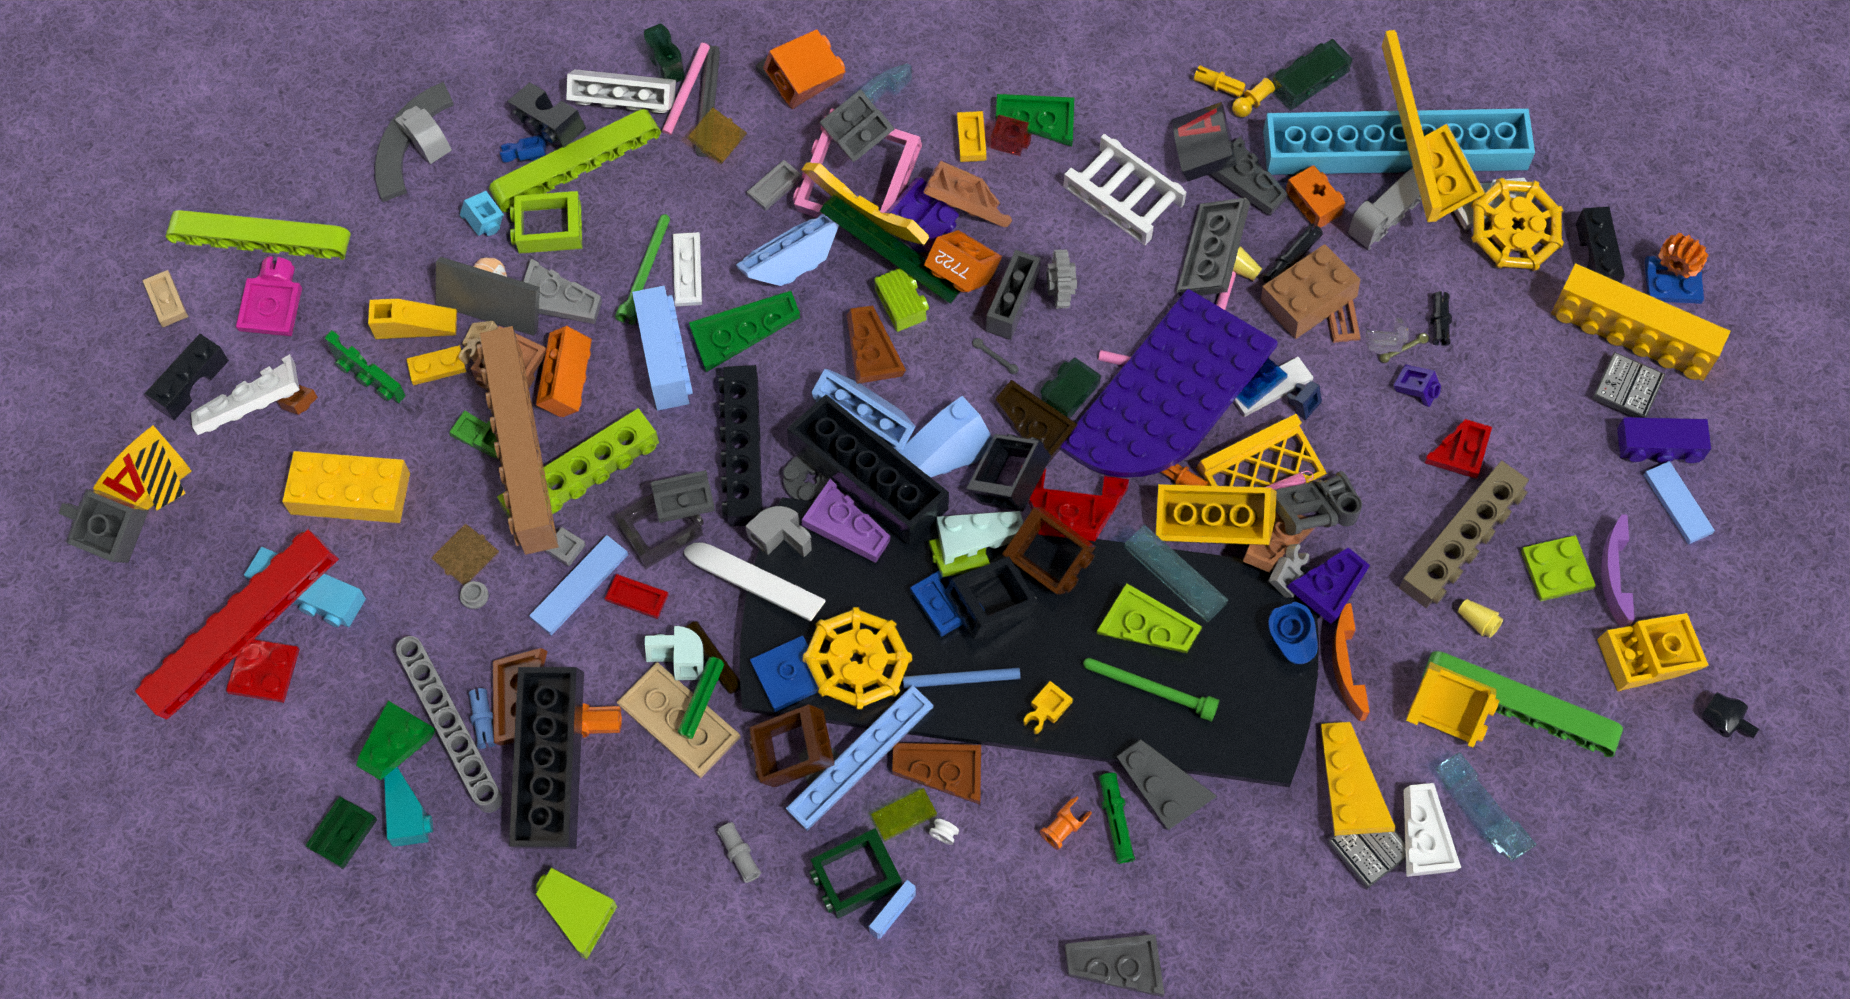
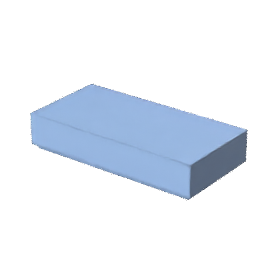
[869,880,916,939]

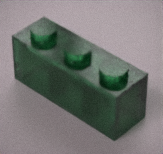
[1272,38,1353,111]

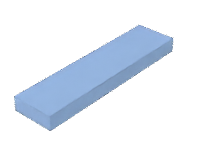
[529,535,628,636]

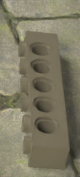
[1399,460,1529,609]

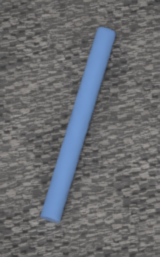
[903,668,1020,688]

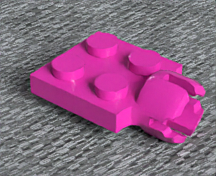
[236,256,302,336]

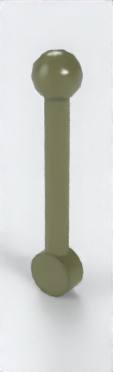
[1379,333,1429,363]

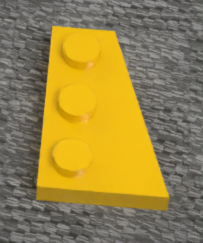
[1424,124,1485,220]

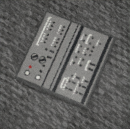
[1592,352,1666,418]
[1327,831,1406,890]

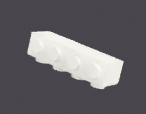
[566,69,676,113]

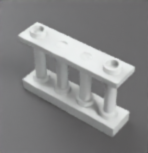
[1063,134,1186,245]

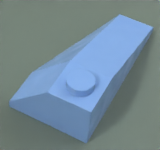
[898,396,992,477]

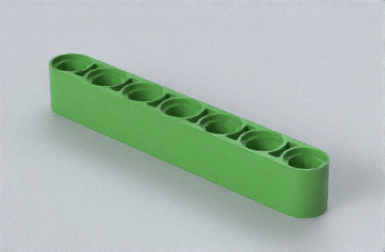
[1422,651,1623,757]

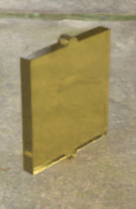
[687,107,747,164]
[431,524,499,586]

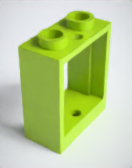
[510,191,582,254]

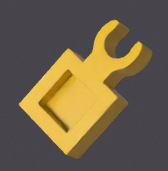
[1024,681,1073,734]

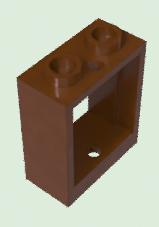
[1003,507,1096,594]
[749,704,835,787]

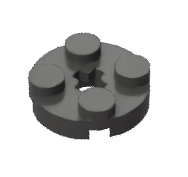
[784,455,838,501]

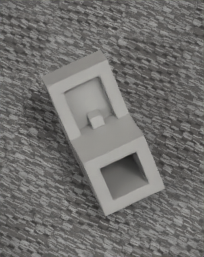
[395,106,452,164]
[746,506,812,557]

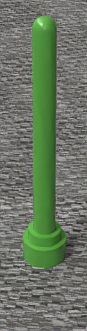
[615,214,670,325]
[1083,658,1220,722]

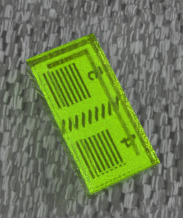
[871,788,937,842]

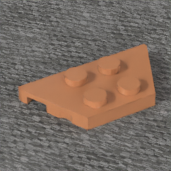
[924,161,1012,227]

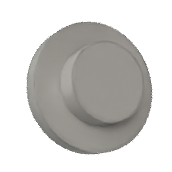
[460,581,489,609]

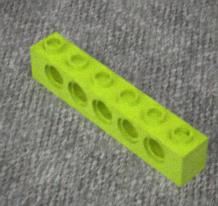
[497,408,659,518]

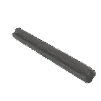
[696,45,720,157]

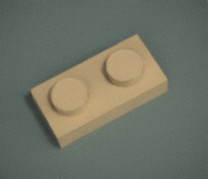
[142,270,188,327]

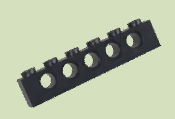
[719,365,763,527]

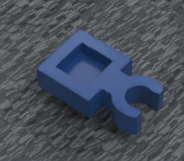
[500,135,547,162]

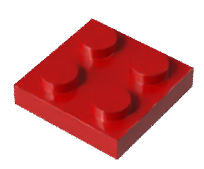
[226,640,300,703]

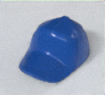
[1268,602,1318,664]

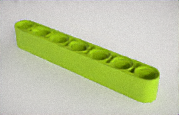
[489,109,661,212]
[166,210,351,260]

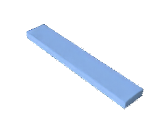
[786,685,934,831]

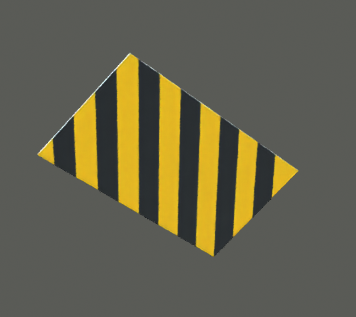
[131,439,186,511]

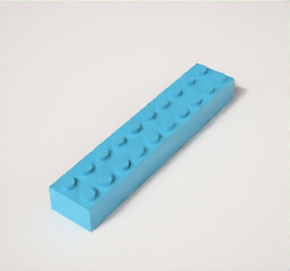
[1263,109,1535,175]

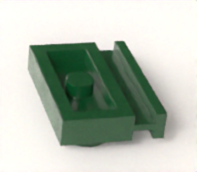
[305,796,378,869]

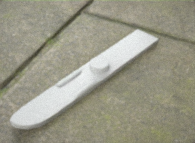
[684,543,825,621]

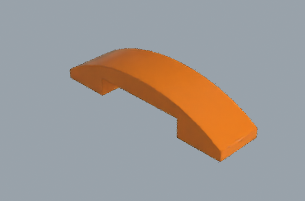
[1332,603,1370,721]

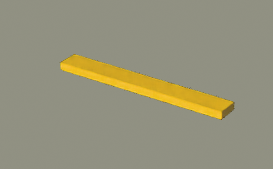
[1382,30,1443,222]

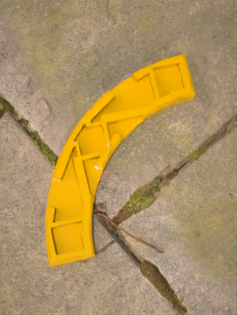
[801,162,929,245]

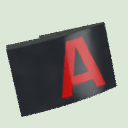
[1172,102,1238,182]

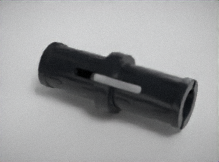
[1430,291,1452,346]

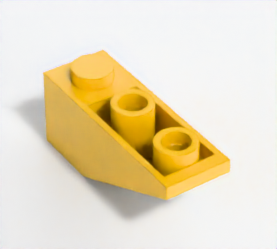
[368,299,457,339]

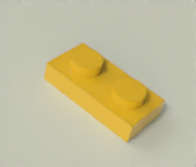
[957,111,986,162]
[407,345,467,385]

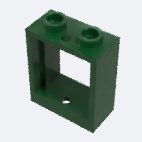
[809,828,902,919]

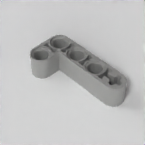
[1348,167,1422,250]

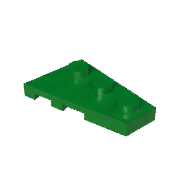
[996,94,1074,147]
[356,700,436,780]

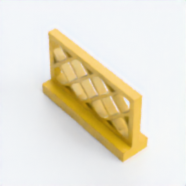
[1196,414,1327,487]

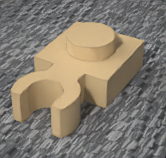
[459,321,498,365]

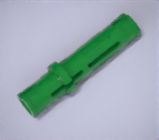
[1098,773,1136,864]

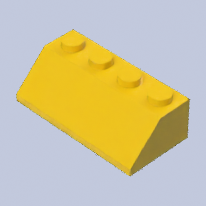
[1155,484,1277,545]

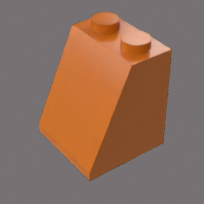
[763,29,846,109]

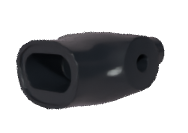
[1701,692,1759,738]

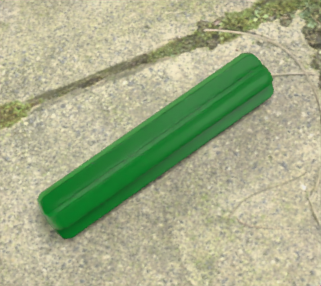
[678,657,724,739]

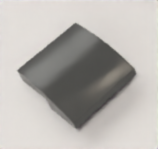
[819,89,895,163]

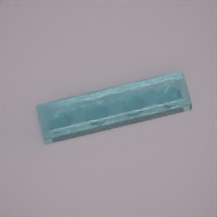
[1124,525,1228,623]

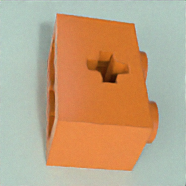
[1285,165,1346,228]

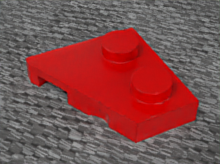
[1425,419,1492,479]

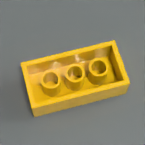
[282,451,410,523]

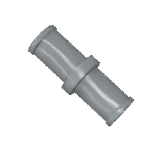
[717,822,761,883]

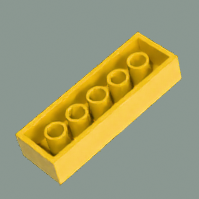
[1551,263,1731,381]

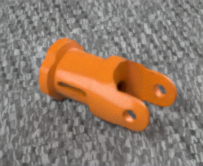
[1040,796,1092,850]

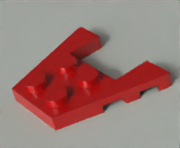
[1021,465,1129,541]

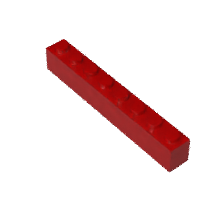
[135,529,339,720]

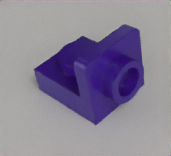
[1393,364,1441,407]

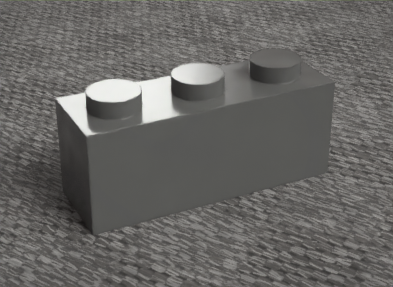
[986,250,1041,340]

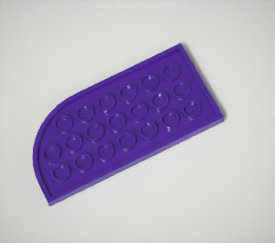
[1060,289,1278,478]

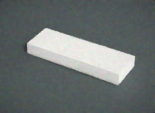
[673,232,702,306]
[1233,357,1313,417]

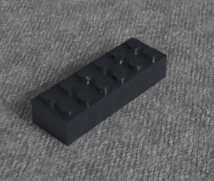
[787,395,949,545]
[509,667,584,849]

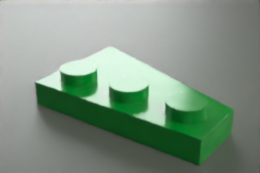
[325,330,406,404]

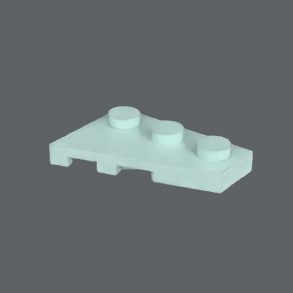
[936,511,1023,565]

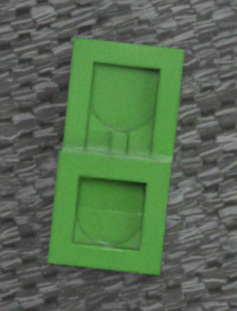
[449,410,497,458]

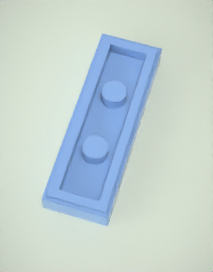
[1644,461,1715,544]

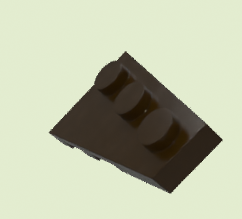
[995,380,1078,465]

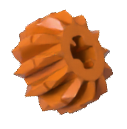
[1658,233,1708,278]

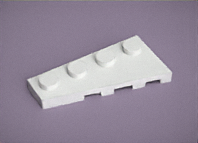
[191,354,300,435]

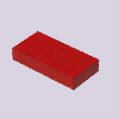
[605,574,669,619]

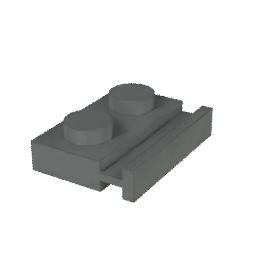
[651,470,715,523]

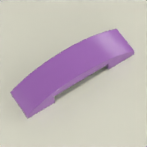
[1601,514,1635,628]

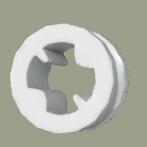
[929,818,959,845]

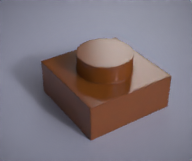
[277,385,318,415]

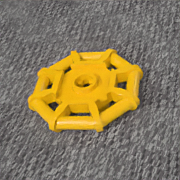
[1471,178,1564,271]
[803,607,912,709]

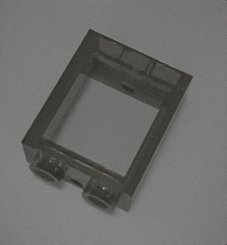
[614,493,704,569]

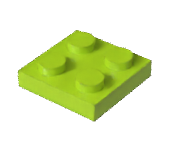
[1521,535,1596,602]

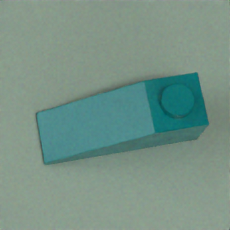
[384,766,433,847]

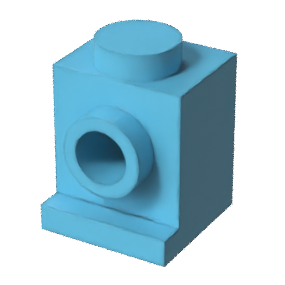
[460,191,504,236]

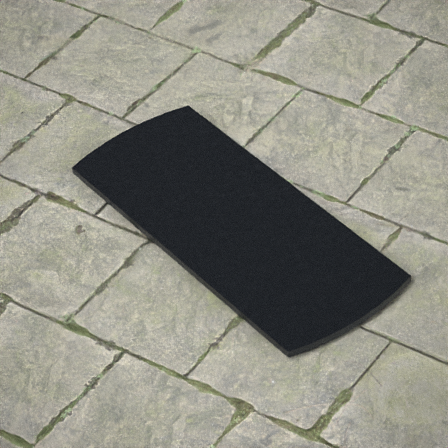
[739,497,1319,787]

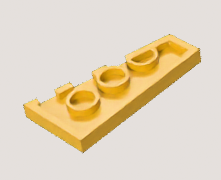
[1321,722,1395,836]

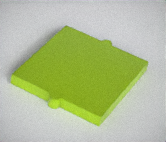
[929,539,990,577]

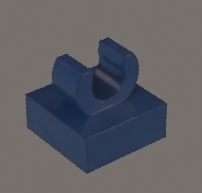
[1287,381,1322,420]

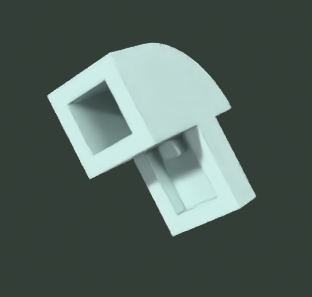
[645,626,704,680]

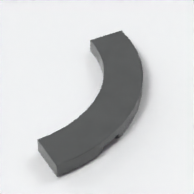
[375,82,454,202]

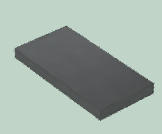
[1177,198,1250,296]
[436,257,540,336]

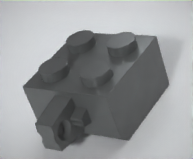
[59,489,149,563]

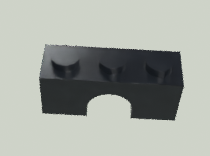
[507,82,586,148]
[1576,206,1625,283]
[144,334,229,421]

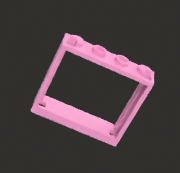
[793,108,922,218]

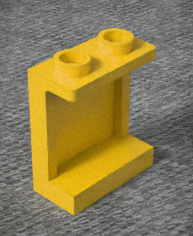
[1406,662,1500,748]

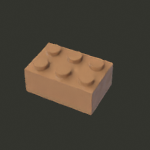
[1261,244,1360,339]

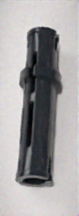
[1263,223,1323,284]

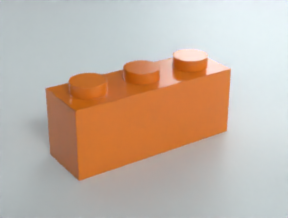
[536,326,592,417]

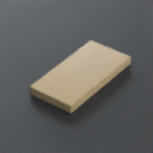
[617,662,741,779]

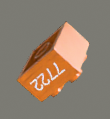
[924,230,1002,292]

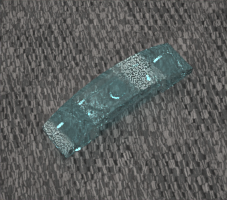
[861,63,912,104]
[1436,752,1537,862]

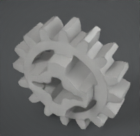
[1046,249,1077,309]

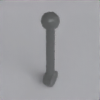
[973,338,1019,375]

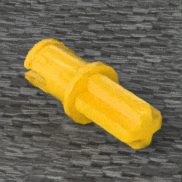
[1194,65,1246,97]

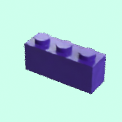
[1617,417,1711,463]

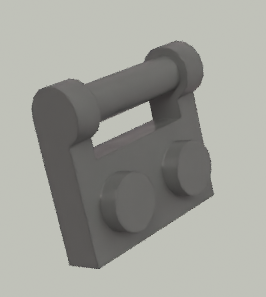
[1275,482,1338,536]

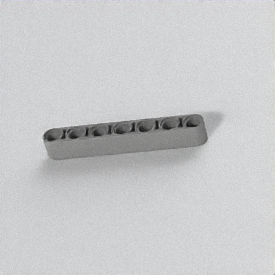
[396,636,503,813]

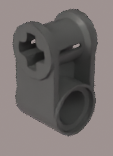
[1315,471,1362,527]

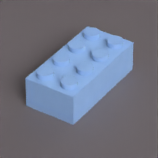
[632,286,693,411]

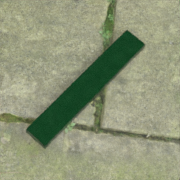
[820,195,961,304]

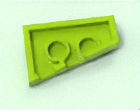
[1097,583,1202,653]

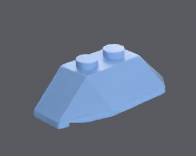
[736,214,839,286]
[812,369,916,451]

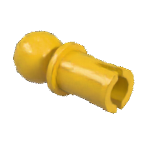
[1232,78,1275,118]

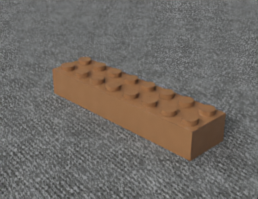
[477,326,559,555]

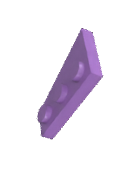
[802,479,890,563]

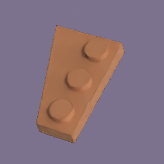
[1243,512,1316,572]

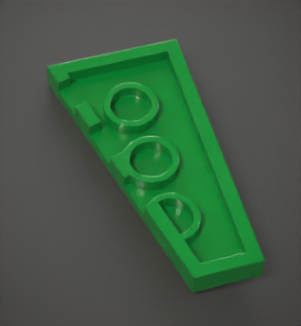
[689,291,800,372]

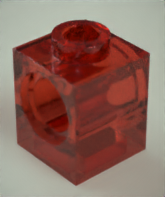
[991,115,1032,156]

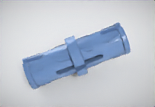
[468,688,496,749]

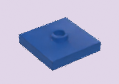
[750,636,819,712]

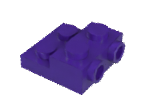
[885,177,959,253]

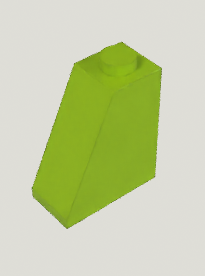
[536,868,617,960]

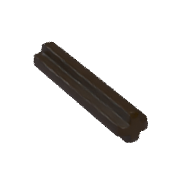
[686,621,741,694]

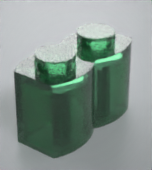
[644,23,685,83]
[1040,357,1101,419]

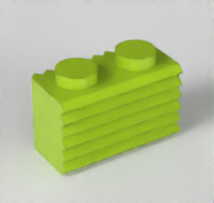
[874,268,929,332]

